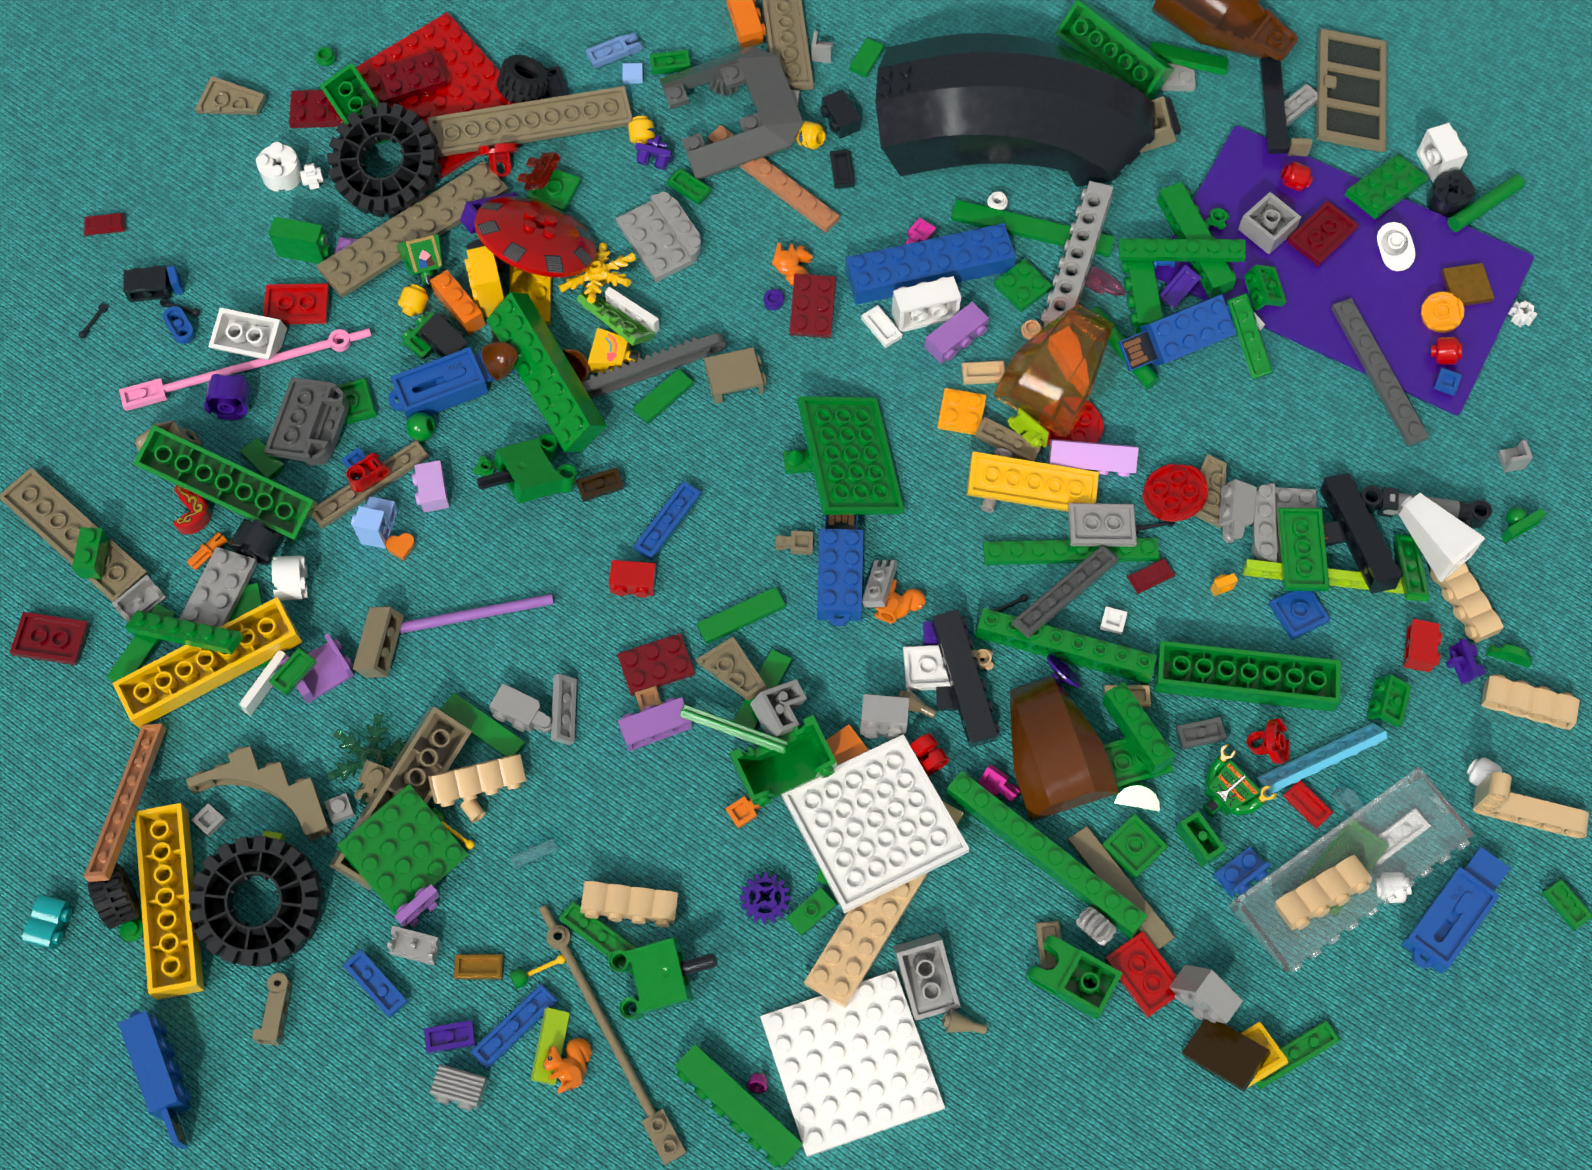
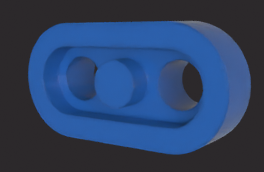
[163,306,195,344]

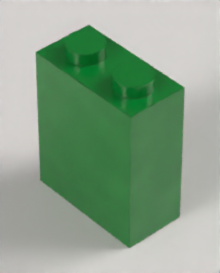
[268,217,332,264]

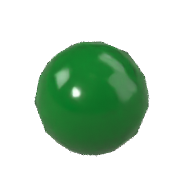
[405,412,436,442]

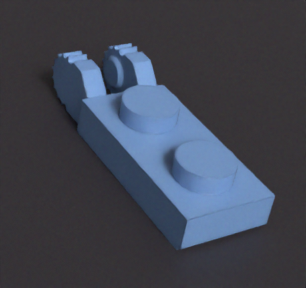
[586,33,643,69]

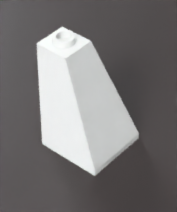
[1399,493,1485,583]

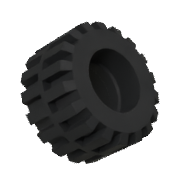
[496,55,551,103]
[87,863,140,929]

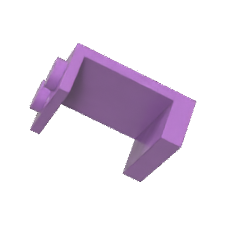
[281,634,354,704]

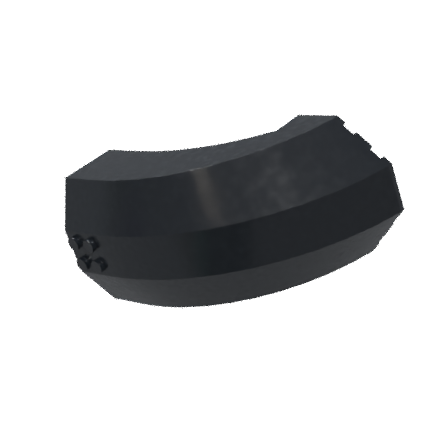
[875,33,1155,187]

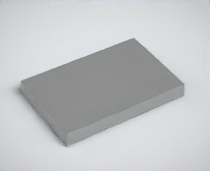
[1068,503,1137,547]

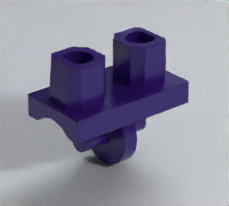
[635,135,674,171]
[1446,639,1485,685]

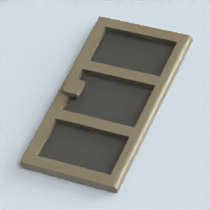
[1316,28,1387,152]

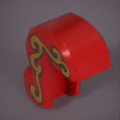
[173,485,212,534]

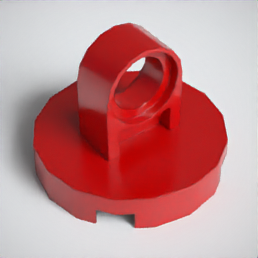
[478,143,519,178]
[1246,718,1290,764]

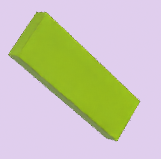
[530,1007,570,1085]

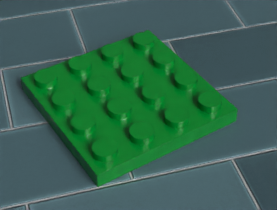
[336,784,468,916]

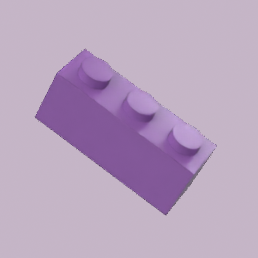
[925,302,989,364]
[618,697,692,752]

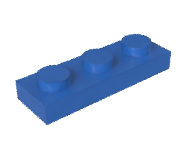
[343,949,408,1018]

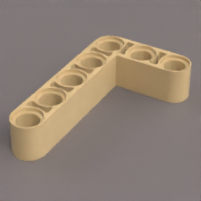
[1473,772,1589,838]

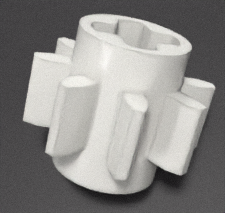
[300,163,324,190]
[1508,300,1537,327]

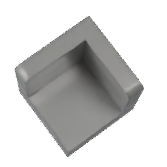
[811,31,833,63]
[1497,440,1533,473]

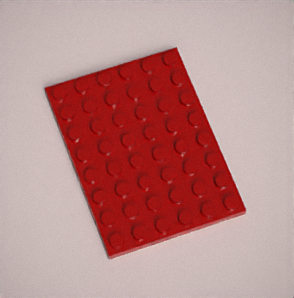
[356,12,516,180]

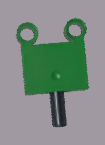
[477,434,577,504]
[608,938,718,1020]

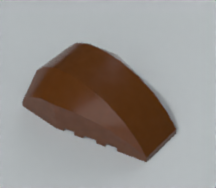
[1010,676,1119,822]

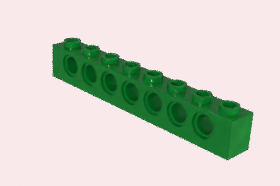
[975,608,1157,685]

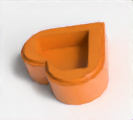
[385,533,415,561]

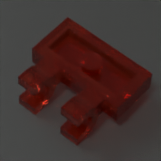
[517,152,561,190]

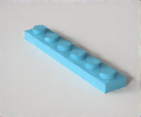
[1256,723,1388,794]

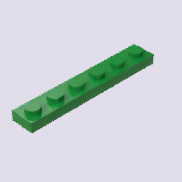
[1119,238,1246,262]
[125,610,244,655]

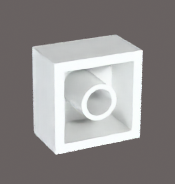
[1416,123,1468,182]

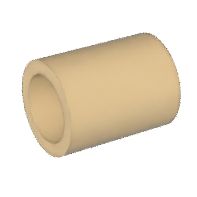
[460,799,486,823]

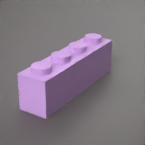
[1048,439,1139,477]

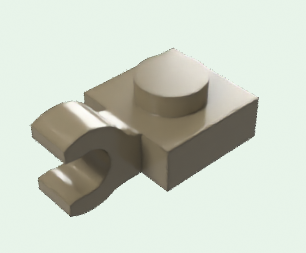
[775,531,813,555]

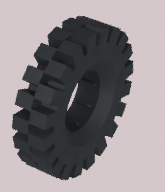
[327,102,442,217]
[189,836,324,967]

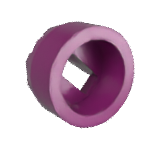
[748,1072,768,1094]

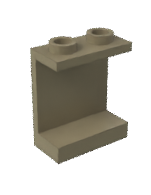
[704,347,767,404]

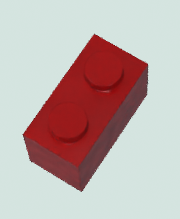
[609,560,657,598]
[1403,619,1442,672]

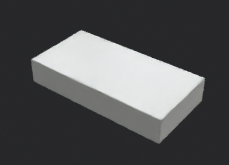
[861,305,903,348]

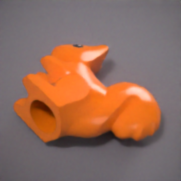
[772,242,813,285]
[875,579,926,624]
[543,1038,592,1094]

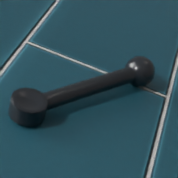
[160,298,200,317]
[78,303,108,339]
[1135,521,1175,533]
[990,594,1028,612]

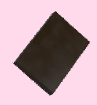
[1182,1019,1271,1092]

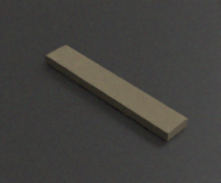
[312,440,430,529]
[1068,826,1175,951]

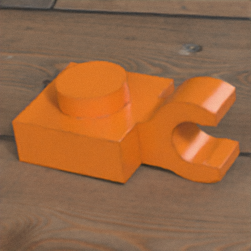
[725,796,762,829]

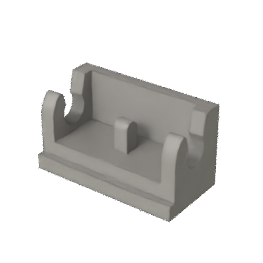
[112,575,167,623]
[387,926,442,966]

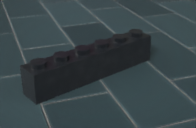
[1320,473,1402,594]
[931,610,1000,748]

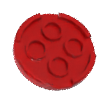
[1039,395,1104,447]
[1142,463,1209,522]

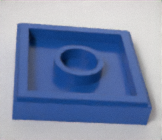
[1268,591,1331,640]

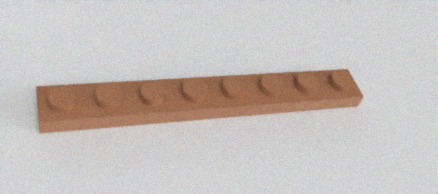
[707,125,840,233]
[84,723,166,882]

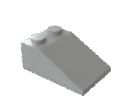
[893,933,961,1021]

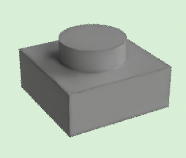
[324,793,355,825]
[192,803,226,837]

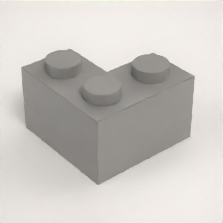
[750,679,807,738]

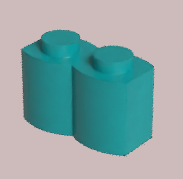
[22,894,72,950]

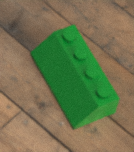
[320,62,388,145]

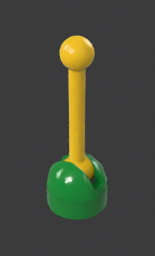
[432,807,474,849]
[509,955,565,990]

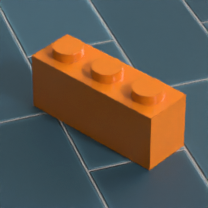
[726,0,766,48]
[430,270,485,336]

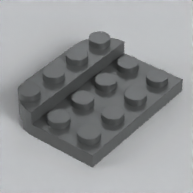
[264,377,350,465]

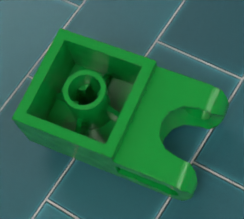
[1026,935,1123,1020]

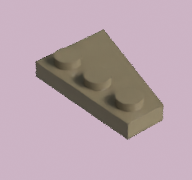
[195,76,267,115]
[1194,454,1227,529]
[695,637,767,701]

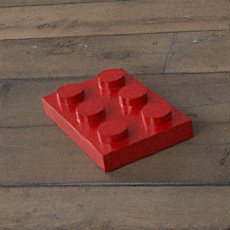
[263,284,330,324]
[1104,931,1177,1018]

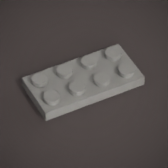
[179,547,258,627]

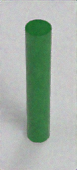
[1448,174,1525,232]
[1086,306,1160,389]

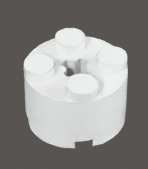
[256,142,302,192]
[272,555,308,601]

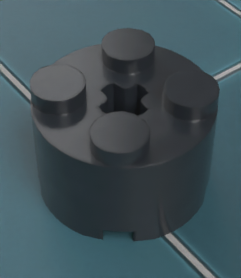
[1427,169,1475,218]
[229,519,283,566]

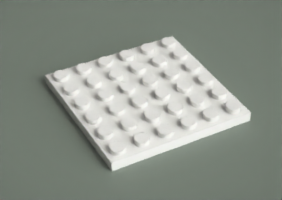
[781,734,969,913]
[760,971,945,1157]

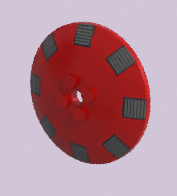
[474,196,596,277]

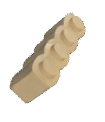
[1430,563,1504,643]
[1481,674,1580,730]
[428,754,526,807]
[1275,855,1372,931]
[580,881,678,927]

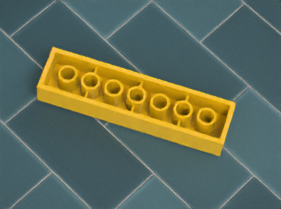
[113,597,302,728]
[134,803,204,1000]

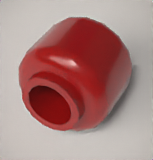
[1280,162,1313,192]
[1431,337,1462,365]

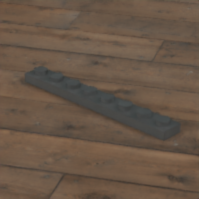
[1331,298,1429,447]

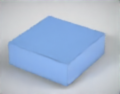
[623,63,643,84]

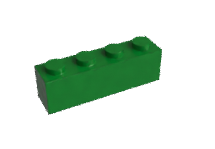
[1121,261,1163,334]
[1102,682,1175,776]

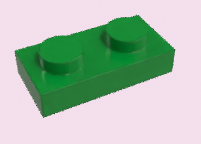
[649,50,691,75]

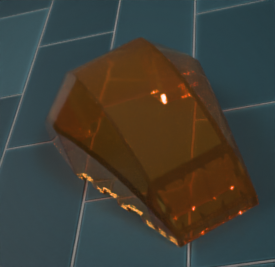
[993,304,1114,438]

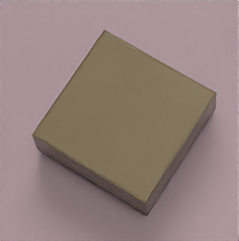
[1287,138,1312,156]

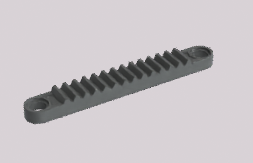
[581,333,726,400]

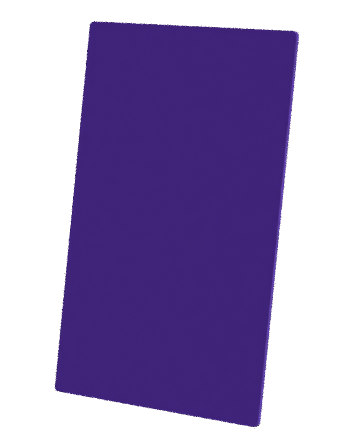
[1154,126,1534,416]

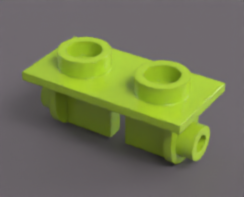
[1008,408,1049,448]

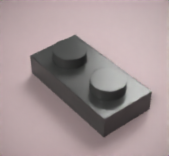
[1175,717,1227,750]

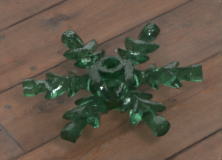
[327,714,408,805]

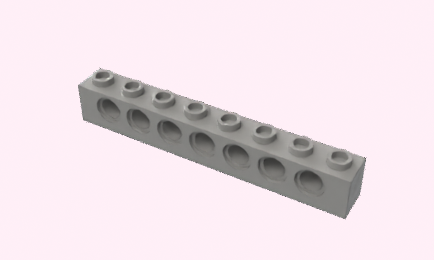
[1041,181,1113,333]

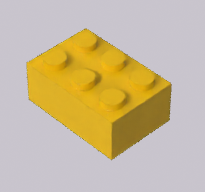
[464,246,504,318]

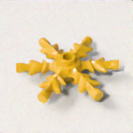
[558,243,636,303]

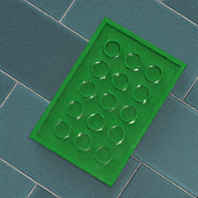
[797,396,904,515]

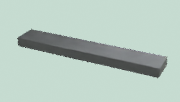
[1012,545,1119,638]

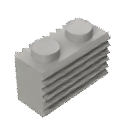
[430,1064,488,1111]

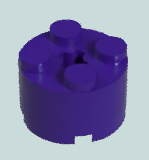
[204,374,251,421]

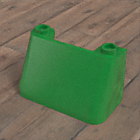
[729,715,837,807]

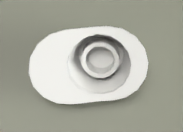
[1377,222,1415,271]

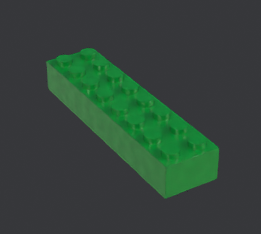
[487,292,607,452]
[133,425,318,542]
[1154,641,1341,712]

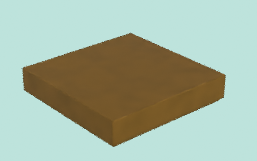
[1441,263,1495,306]

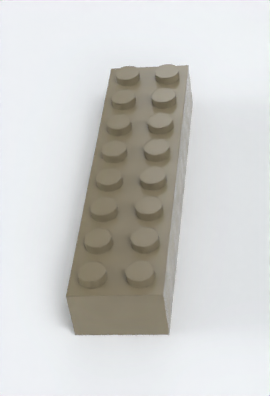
[329,707,472,890]

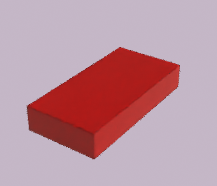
[1283,780,1334,829]

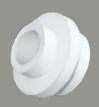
[987,192,1008,210]

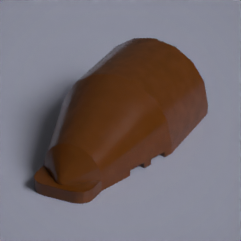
[1152,0,1298,60]

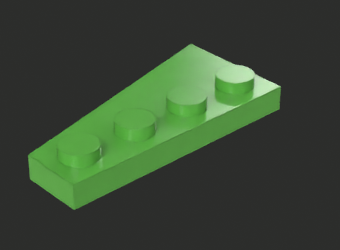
[577,292,655,345]

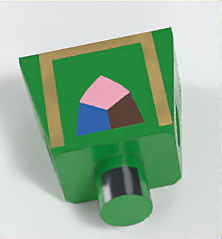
[396,234,442,286]

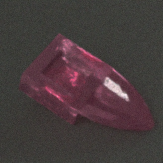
[1084,266,1126,296]

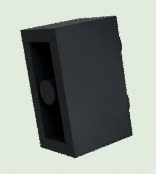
[820,89,861,139]
[124,266,171,302]
[416,312,468,358]

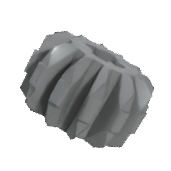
[1076,906,1116,946]

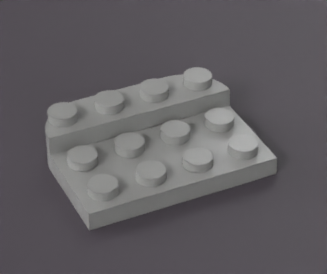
[615,192,702,283]
[1251,483,1317,563]

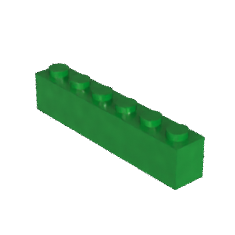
[1157,182,1236,298]
[675,1044,803,1169]

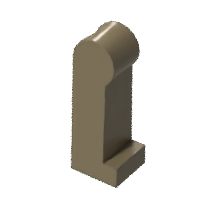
[252,973,292,1046]

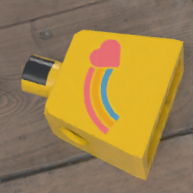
[588,328,640,373]

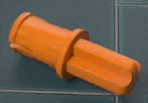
[187,532,228,570]

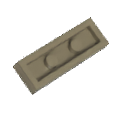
[974,417,1041,461]

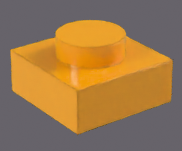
[1210,573,1238,596]

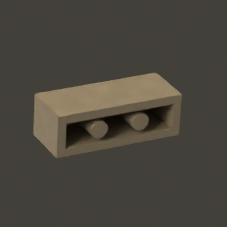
[353,607,404,678]

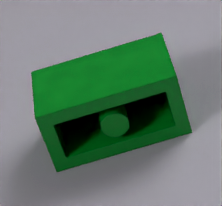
[72,527,110,579]
[1175,811,1226,868]

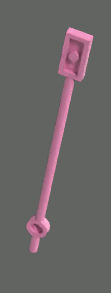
[119,328,371,411]

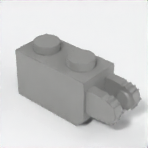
[1219,479,1257,543]
[489,683,552,733]

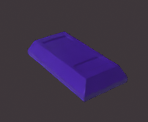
[1159,264,1201,309]

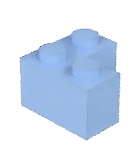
[351,496,398,549]

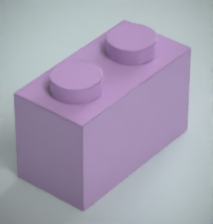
[412,460,449,512]

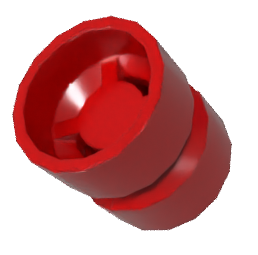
[910,733,950,776]

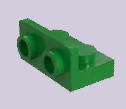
[1244,265,1287,311]
[400,312,434,359]
[1367,674,1411,727]

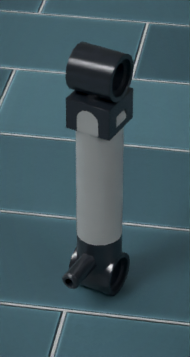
[1360,486,1493,528]

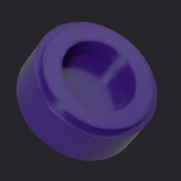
[763,289,784,311]

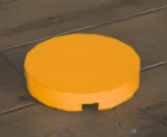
[1421,292,1464,333]

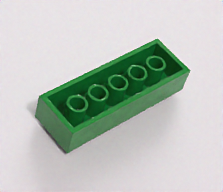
[1055,0,1174,100]

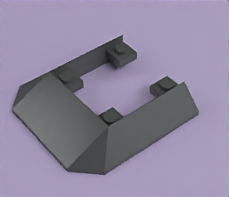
[659,46,803,180]

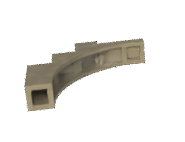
[186,746,332,842]

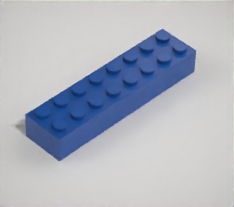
[845,223,1016,305]

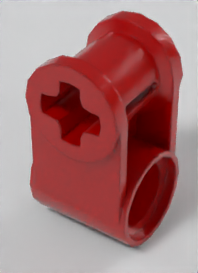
[346,453,390,492]

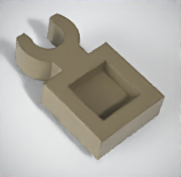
[355,760,389,803]

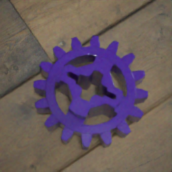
[740,873,791,925]

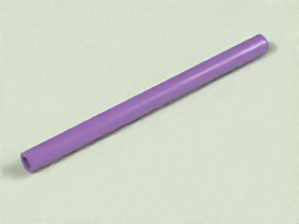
[400,594,554,634]

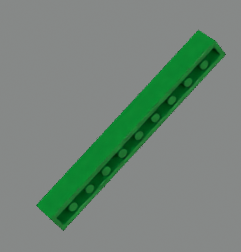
[947,771,1148,939]

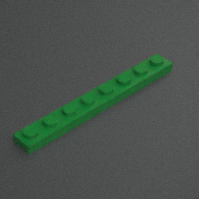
[983,538,1159,565]

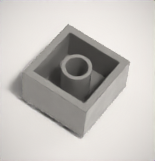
[1238,192,1301,254]
[860,694,909,740]
[1169,965,1243,1024]

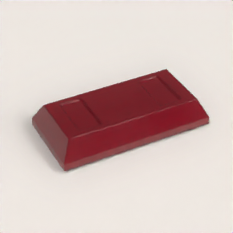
[84,213,125,236]
[1127,558,1176,594]

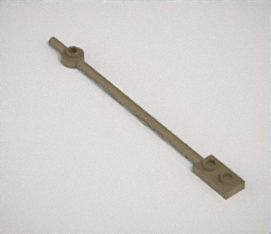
[539,905,686,1166]

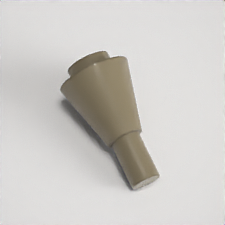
[897,688,936,718]
[942,1009,987,1034]

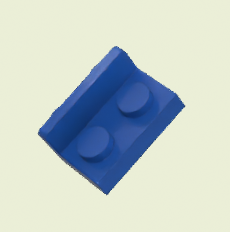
[1213,847,1271,897]

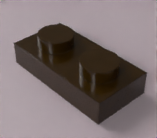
[576,467,624,502]

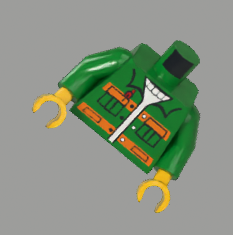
[1203,744,1277,816]

